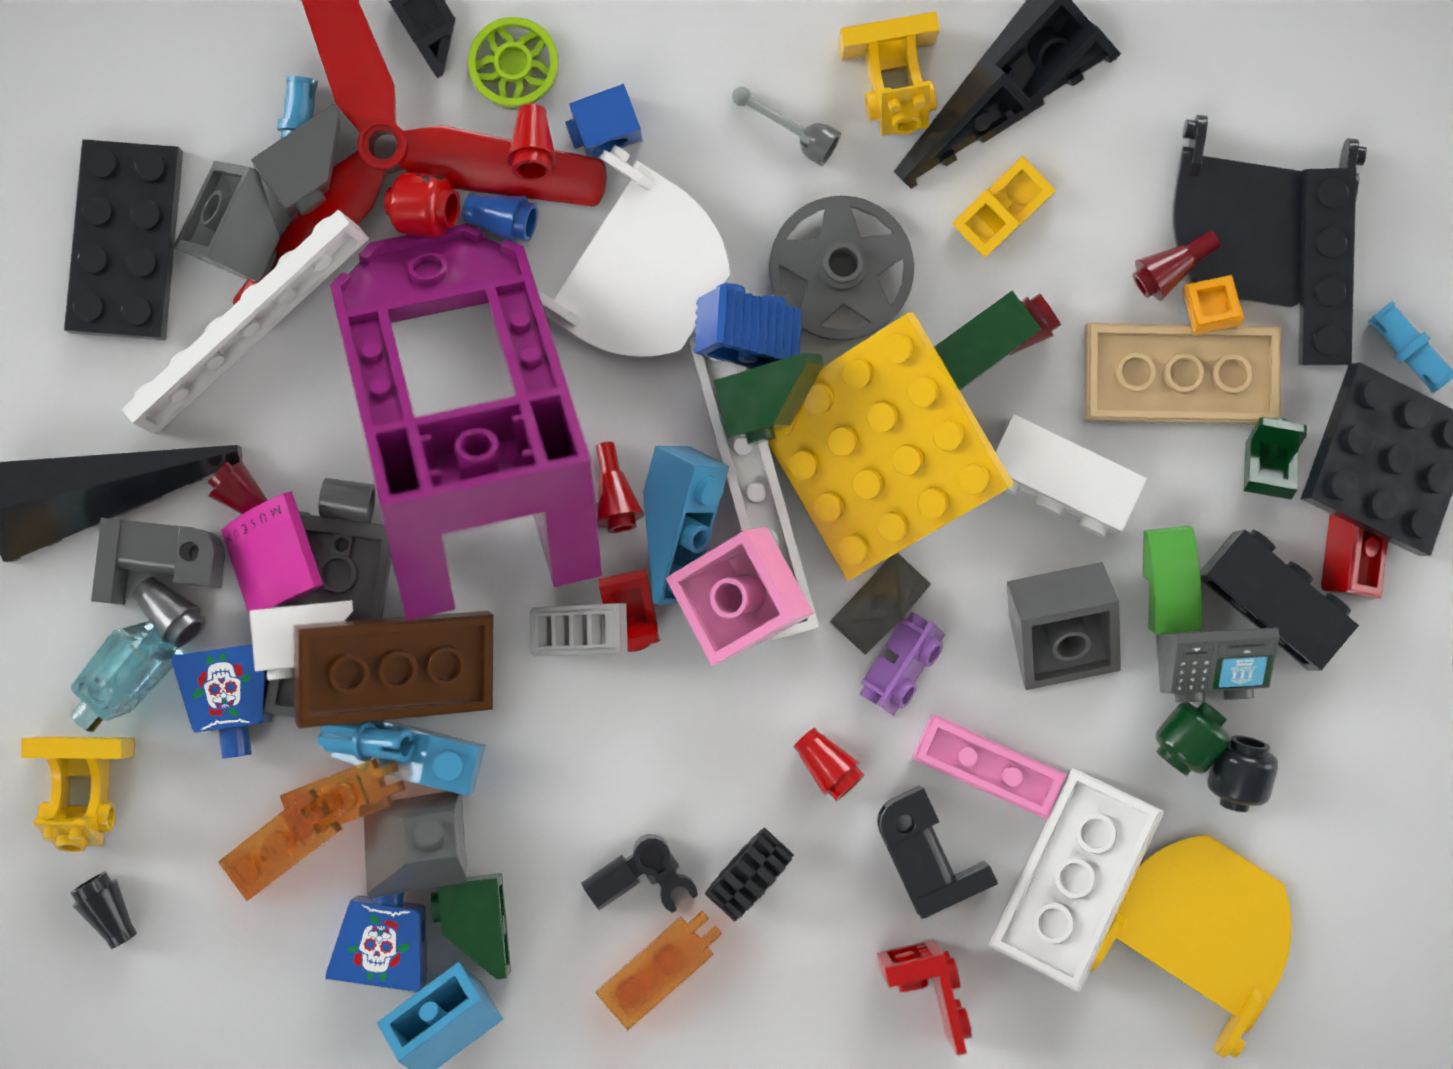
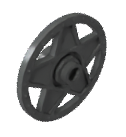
[769,195,914,341]

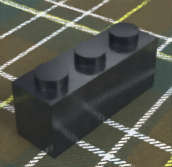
[1200,529,1359,671]

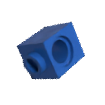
[565,84,643,158]

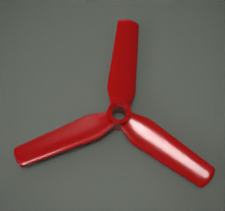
[233,0,607,305]

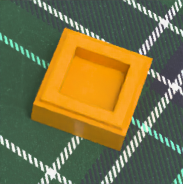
[1182,275,1244,335]

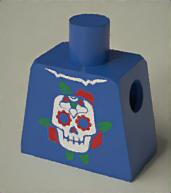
[171,644,273,759]
[325,892,427,992]

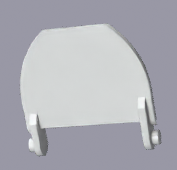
[537,145,731,358]

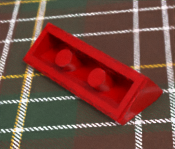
[1321,514,1388,599]

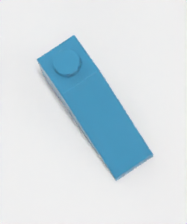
[331,720,486,796]

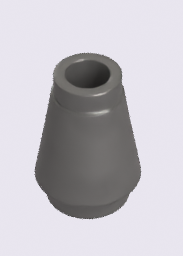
[132,577,205,648]

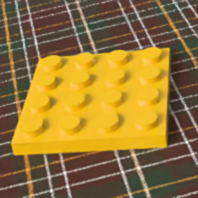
[768,312,1014,581]

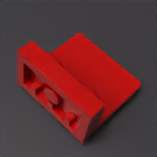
[877,940,973,1056]

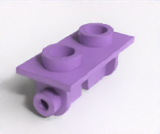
[860,612,946,716]

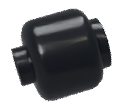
[1207,735,1278,812]

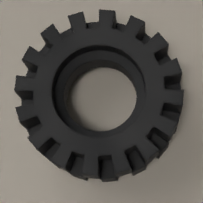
[705,827,794,922]

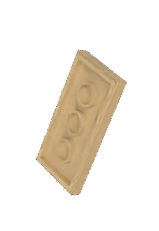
[1084,323,1281,424]

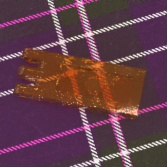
[218,788,343,901]

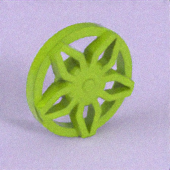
[468,17,559,109]

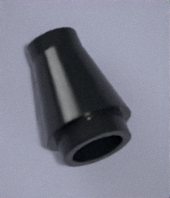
[70,871,137,949]

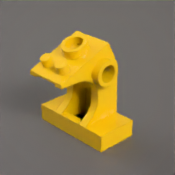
[838,11,940,136]
[21,736,135,852]

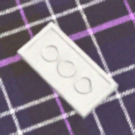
[988,768,1164,992]

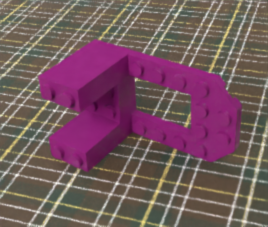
[330,223,602,621]

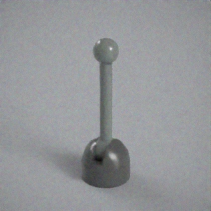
[732,87,841,166]

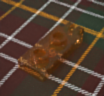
[279,758,406,842]
[595,910,722,1031]

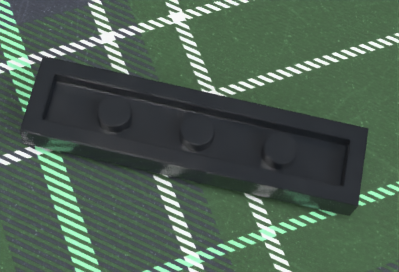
[1298,168,1357,365]

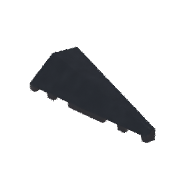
[893,0,1121,189]
[0,445,243,562]

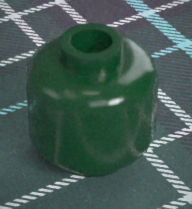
[1155,701,1230,776]

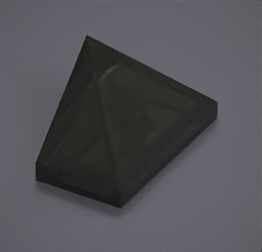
[829,553,931,655]

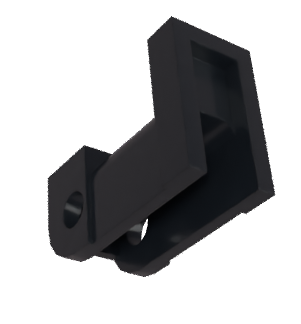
[877,785,998,919]

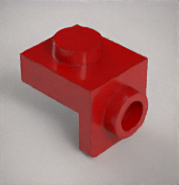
[598,569,660,652]

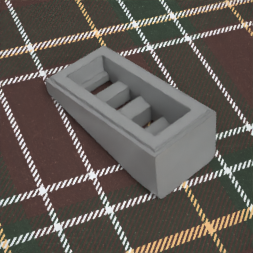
[530,603,628,656]

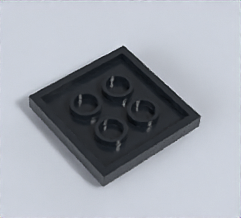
[1301,362,1453,556]

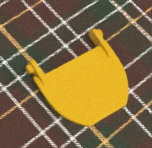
[1090,835,1292,1058]

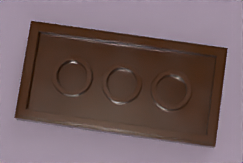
[294,611,493,728]

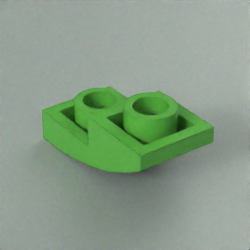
[1142,526,1202,635]

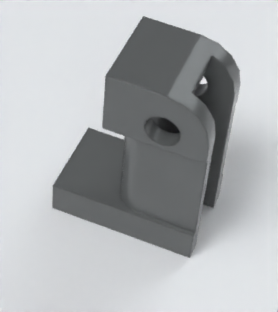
[91,518,225,605]

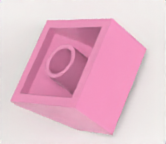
[665,527,814,666]

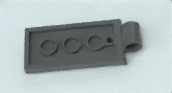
[264,478,392,726]

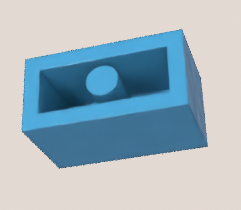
[377,962,504,1069]

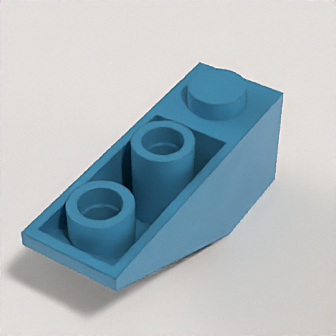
[643,446,729,605]

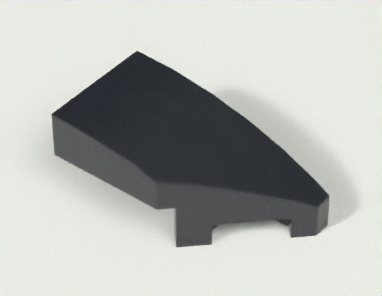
[389,0,456,79]

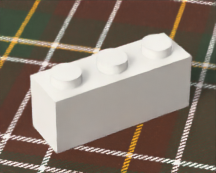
[993,414,1147,537]

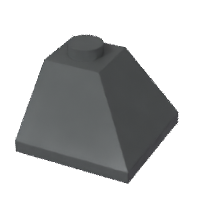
[173,161,280,283]
[363,791,468,898]

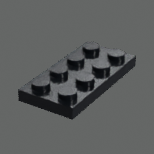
[64,139,183,341]

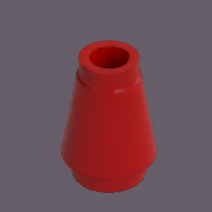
[507,104,556,181]
[793,727,865,801]

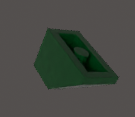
[714,353,824,445]
[431,873,511,980]

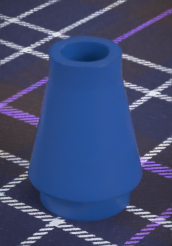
[462,193,538,243]

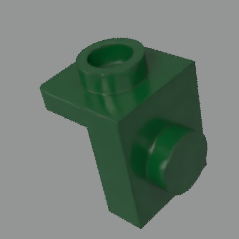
[1243,417,1307,500]

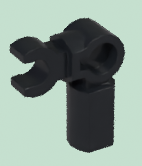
[581,834,698,913]

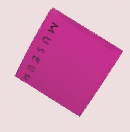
[221,491,323,617]

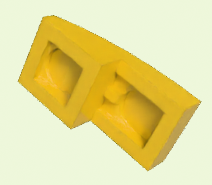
[951,156,1056,258]

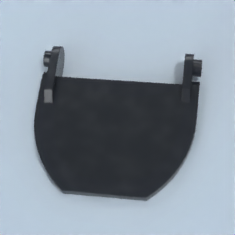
[1172,115,1367,308]

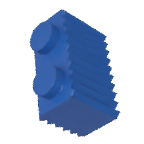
[693,283,802,369]

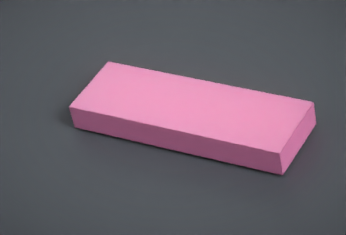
[912,714,1067,819]

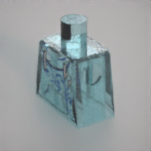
[70,621,185,732]

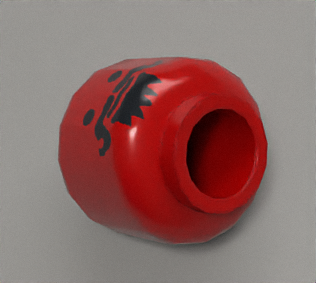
[383,171,460,238]

